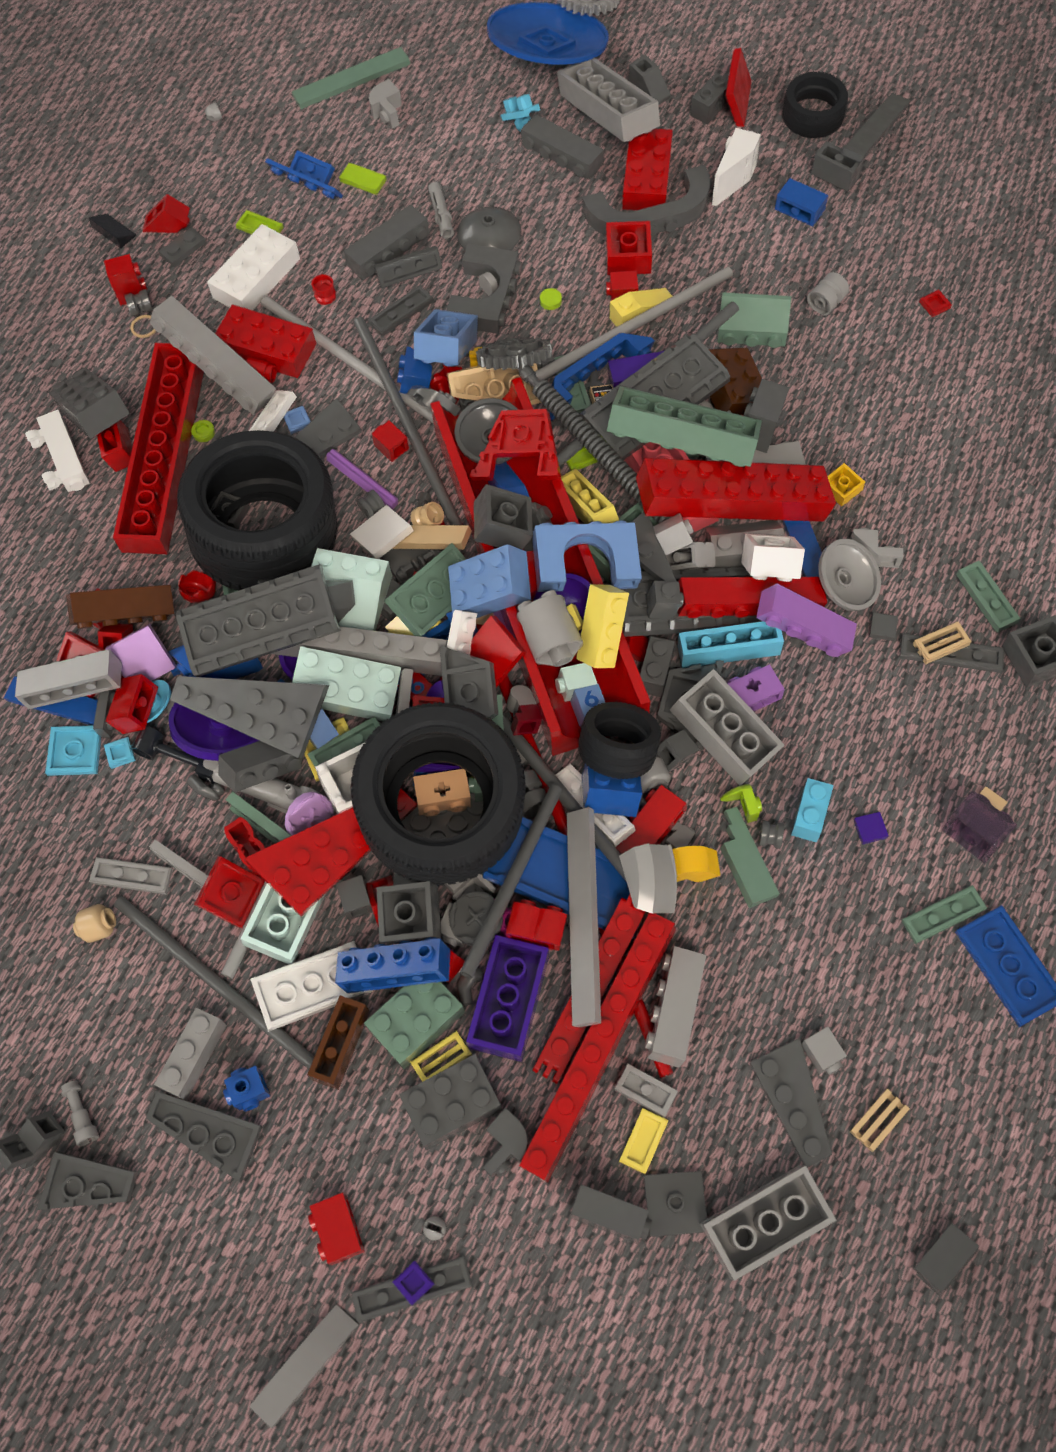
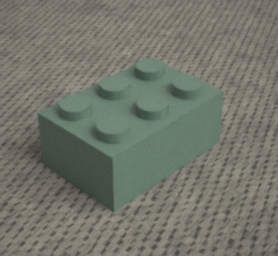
[364,982,465,1069]

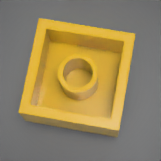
[828,463,865,507]

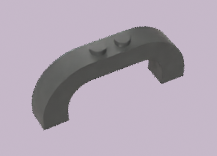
[582,165,710,237]

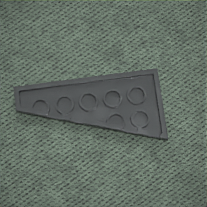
[170,676,329,758]

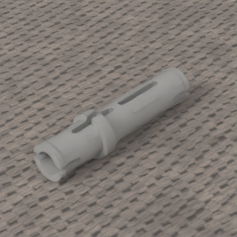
[428,182,454,239]

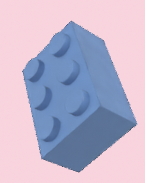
[414,309,478,367]
[448,544,531,618]

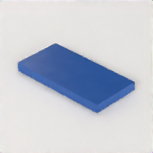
[955,905,1056,1027]

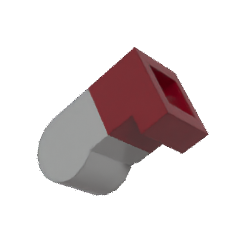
[507,685,542,736]

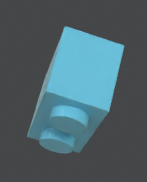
[791,778,834,843]

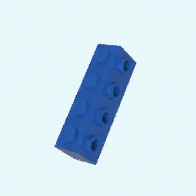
[335,937,450,993]

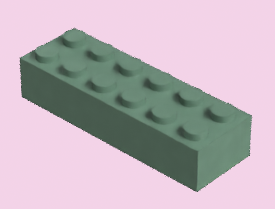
[607,386,762,467]

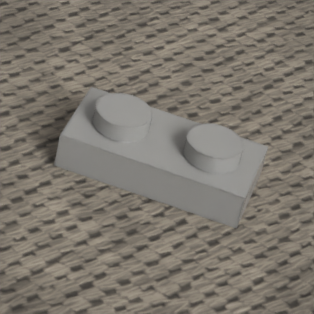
[614,1064,678,1118]

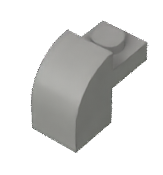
[369,79,402,129]

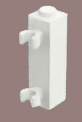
[25,410,90,492]

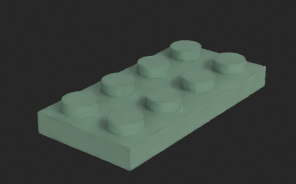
[384,543,466,637]

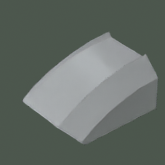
[619,843,677,913]

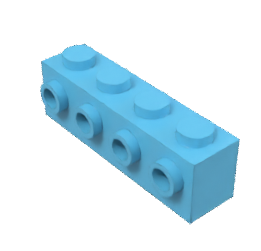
[677,621,784,668]

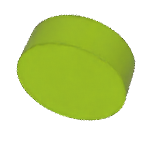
[540,288,562,310]
[191,420,215,442]

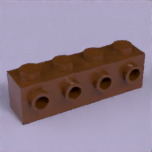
[66,585,174,629]

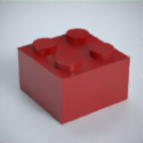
[606,221,652,275]

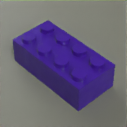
[466,935,549,1062]

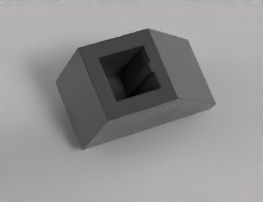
[629,55,671,105]

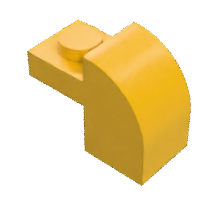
[672,846,721,882]

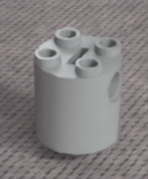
[517,590,583,667]

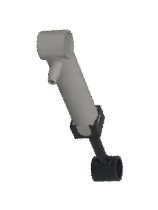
[130,726,319,810]

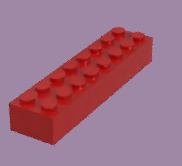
[636,458,836,522]

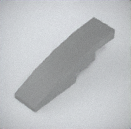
[249,1304,359,1428]

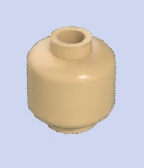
[73,904,116,943]

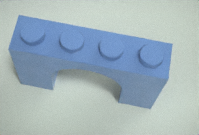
[532,521,642,592]

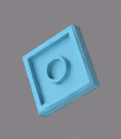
[45,725,101,776]

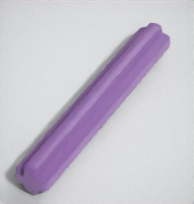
[326,449,398,509]

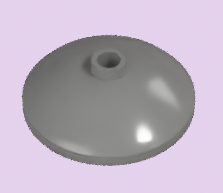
[819,539,881,611]

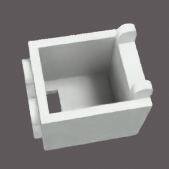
[315,743,365,815]

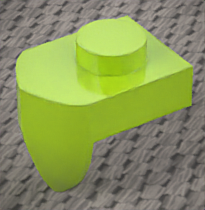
[720,784,762,823]

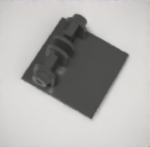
[381,549,440,585]

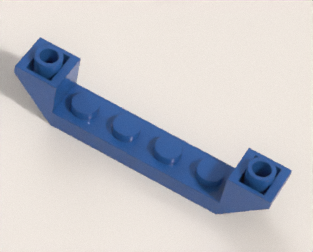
[549,333,655,421]

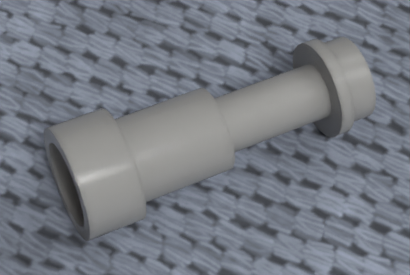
[61,1081,99,1147]

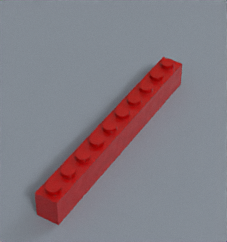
[519,913,676,1183]

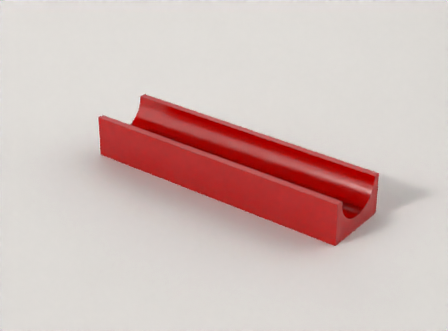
[430,377,651,756]

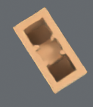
[413,769,471,817]

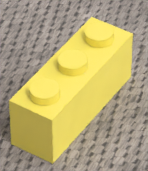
[576,584,629,668]

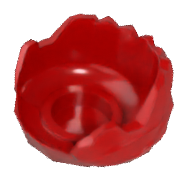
[178,570,216,603]

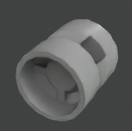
[807,272,850,316]

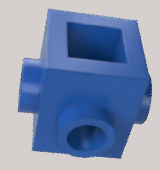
[223,1066,271,1112]

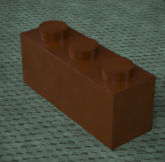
[307,995,370,1090]

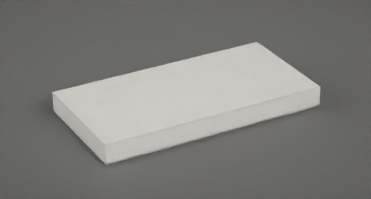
[251,941,373,1032]

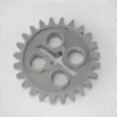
[557,0,620,17]

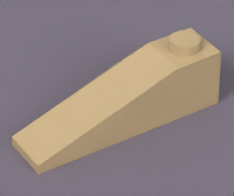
[447,363,541,405]

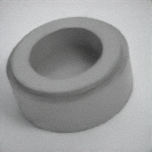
[479,272,498,296]

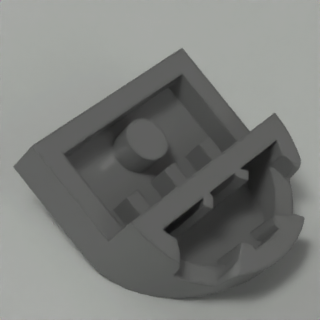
[407,385,461,416]

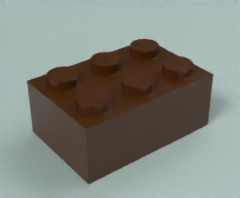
[709,347,762,415]

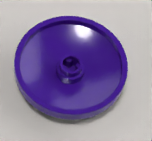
[169,702,260,761]

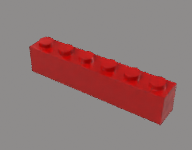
[677,577,827,618]

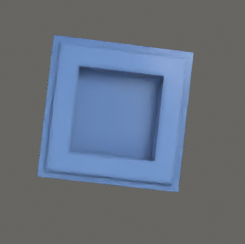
[283,406,311,434]

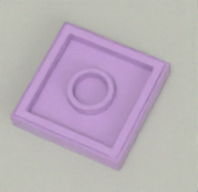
[106,624,177,681]

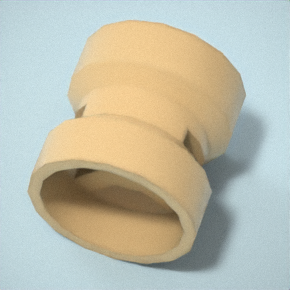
[411,502,444,525]

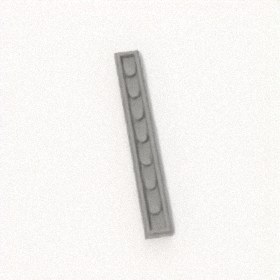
[567,807,601,1028]

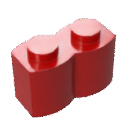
[224,817,265,877]
[506,900,567,951]

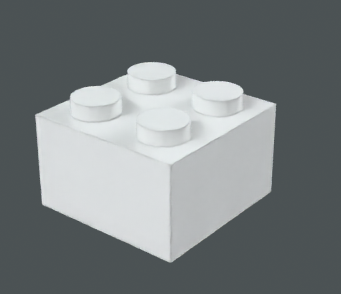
[741,533,805,582]

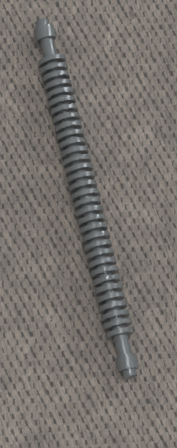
[518,366,695,542]

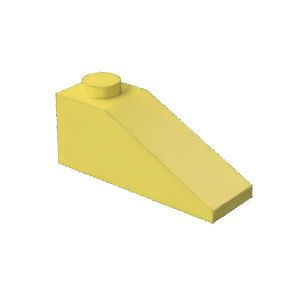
[610,288,672,327]

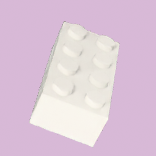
[207,224,300,310]

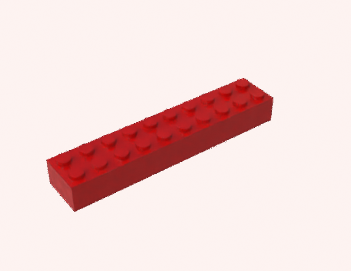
[113,343,204,555]

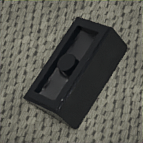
[88,214,136,248]

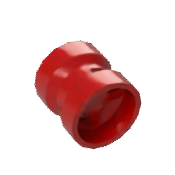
[311,274,336,305]

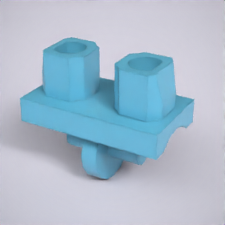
[501,94,540,132]

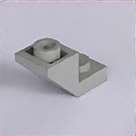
[850,528,903,568]

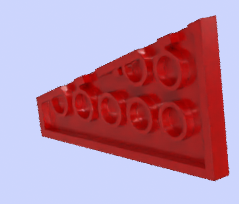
[244,789,417,917]

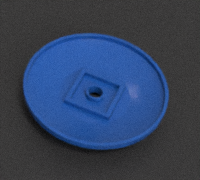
[487,2,609,65]

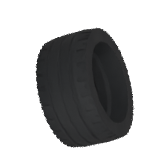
[782,71,848,138]
[578,702,661,779]

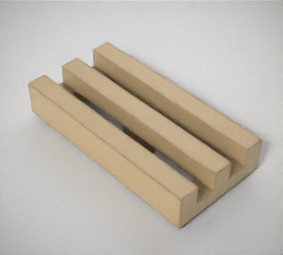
[913,621,972,665]
[850,1089,910,1152]

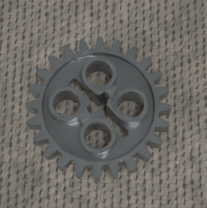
[476,337,552,370]

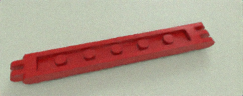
[532,894,646,1084]

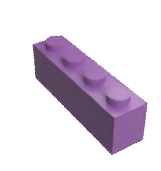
[756,584,857,657]

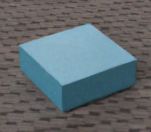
[104,737,136,769]

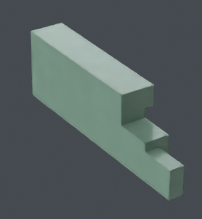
[226,791,291,844]
[720,807,780,908]

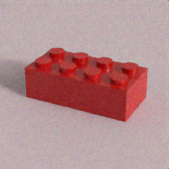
[622,129,673,210]
[215,304,316,378]

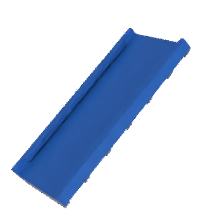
[482,817,639,942]

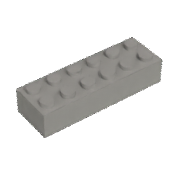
[557,58,660,142]

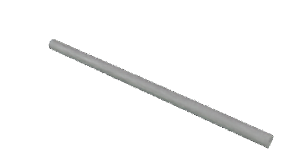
[529,267,733,386]
[261,296,434,424]

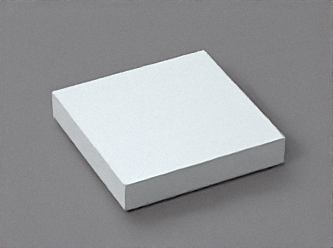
[350,505,414,559]

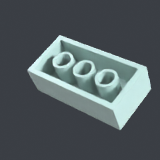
[292,646,401,722]
[241,884,326,964]

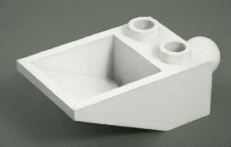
[712,128,761,206]

